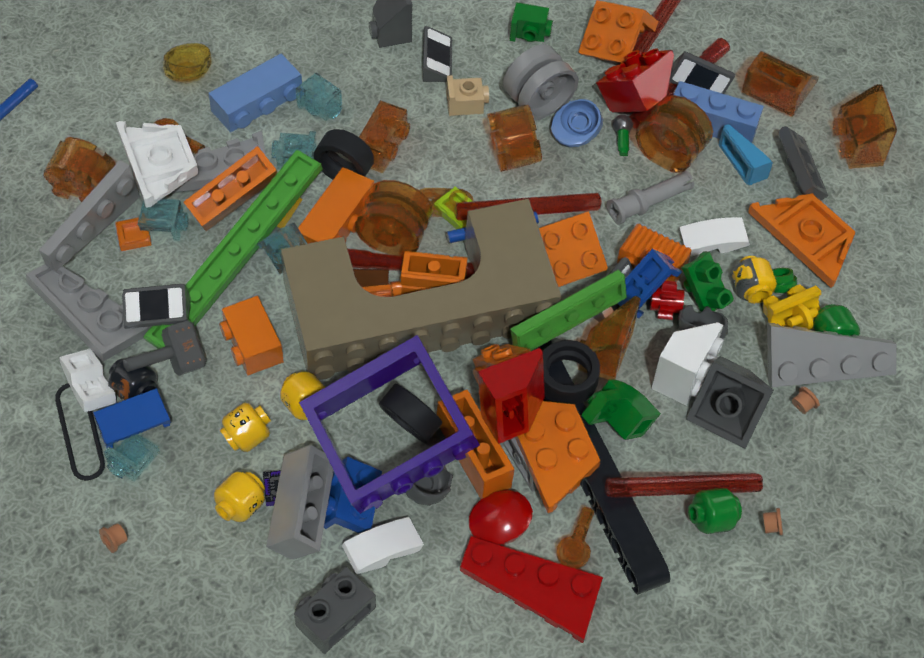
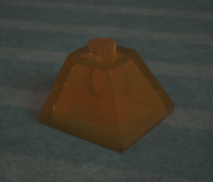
[578,296,641,380]

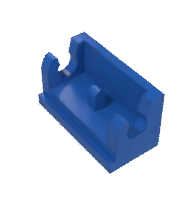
[618,248,682,318]
[93,388,171,450]

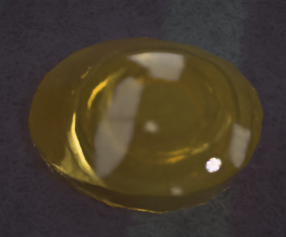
[163,43,212,82]

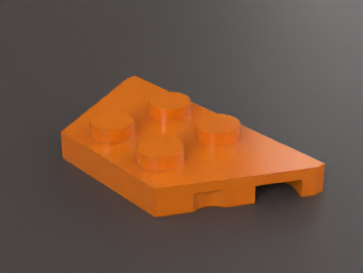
[748,193,856,288]
[515,401,600,513]

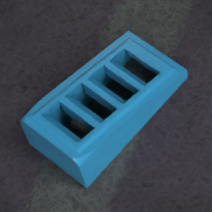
[718,124,773,185]

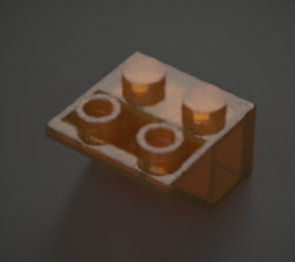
[742,51,819,117]

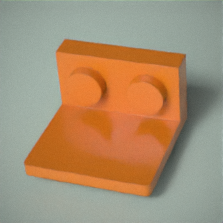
[578,0,659,64]
[539,211,608,287]

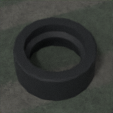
[313,129,374,180]
[543,340,600,405]
[379,384,443,443]

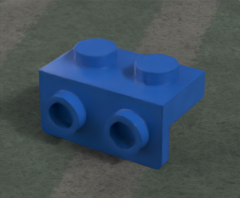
[324,457,382,534]

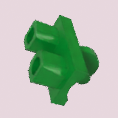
[682,251,734,312]

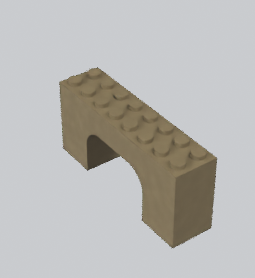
[281,199,561,380]

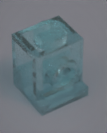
[296,73,342,121]
[271,131,317,170]
[257,222,307,274]

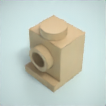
[446,75,489,116]

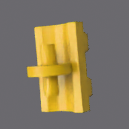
[763,284,821,330]

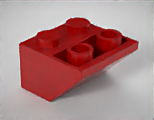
[596,48,674,112]
[478,348,545,444]

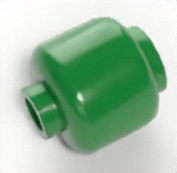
[813,304,860,336]
[688,488,742,534]

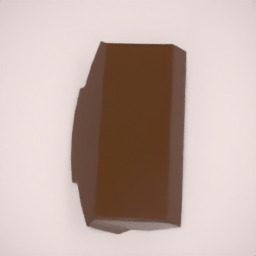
[353,269,389,287]

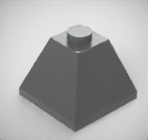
[369,0,413,48]
[686,356,774,449]

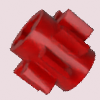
[650,281,684,320]

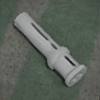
[607,171,694,225]

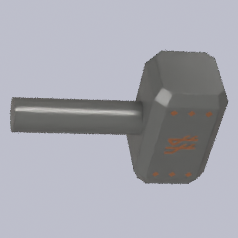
[123,320,206,376]

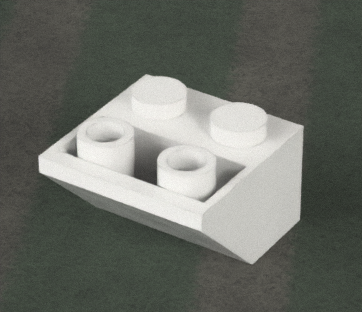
[652,322,724,406]

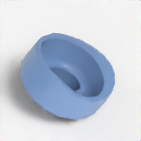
[551,99,603,147]

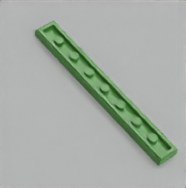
[143,150,323,349]

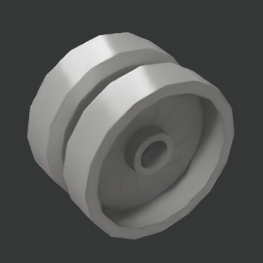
[503,44,579,120]

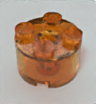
[487,105,542,172]
[43,137,116,202]

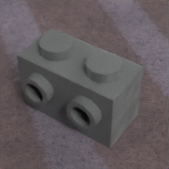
[294,567,376,654]

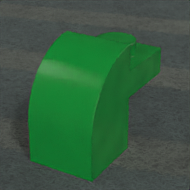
[581,379,661,440]

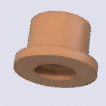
[792,386,820,414]
[763,508,783,535]
[99,523,128,553]

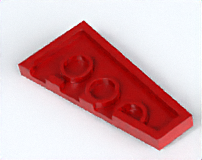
[460,536,603,643]

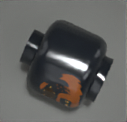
[108,357,157,401]

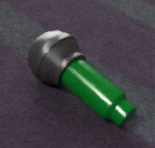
[613,115,633,156]

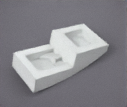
[680,217,750,256]
[60,349,116,412]
[342,517,424,574]

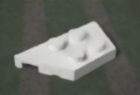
[116,121,198,208]

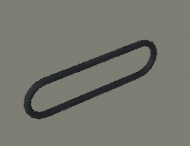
[55,383,105,481]

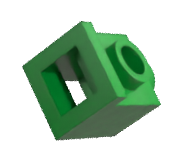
[510,2,553,42]

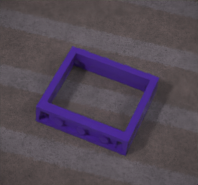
[299,335,480,514]

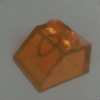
[833,84,897,169]

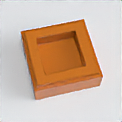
[115,216,152,251]

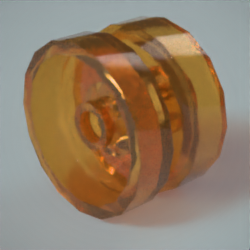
[635,95,713,173]
[355,180,433,257]

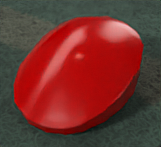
[469,490,533,545]

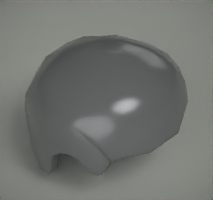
[678,305,728,339]
[405,466,453,506]

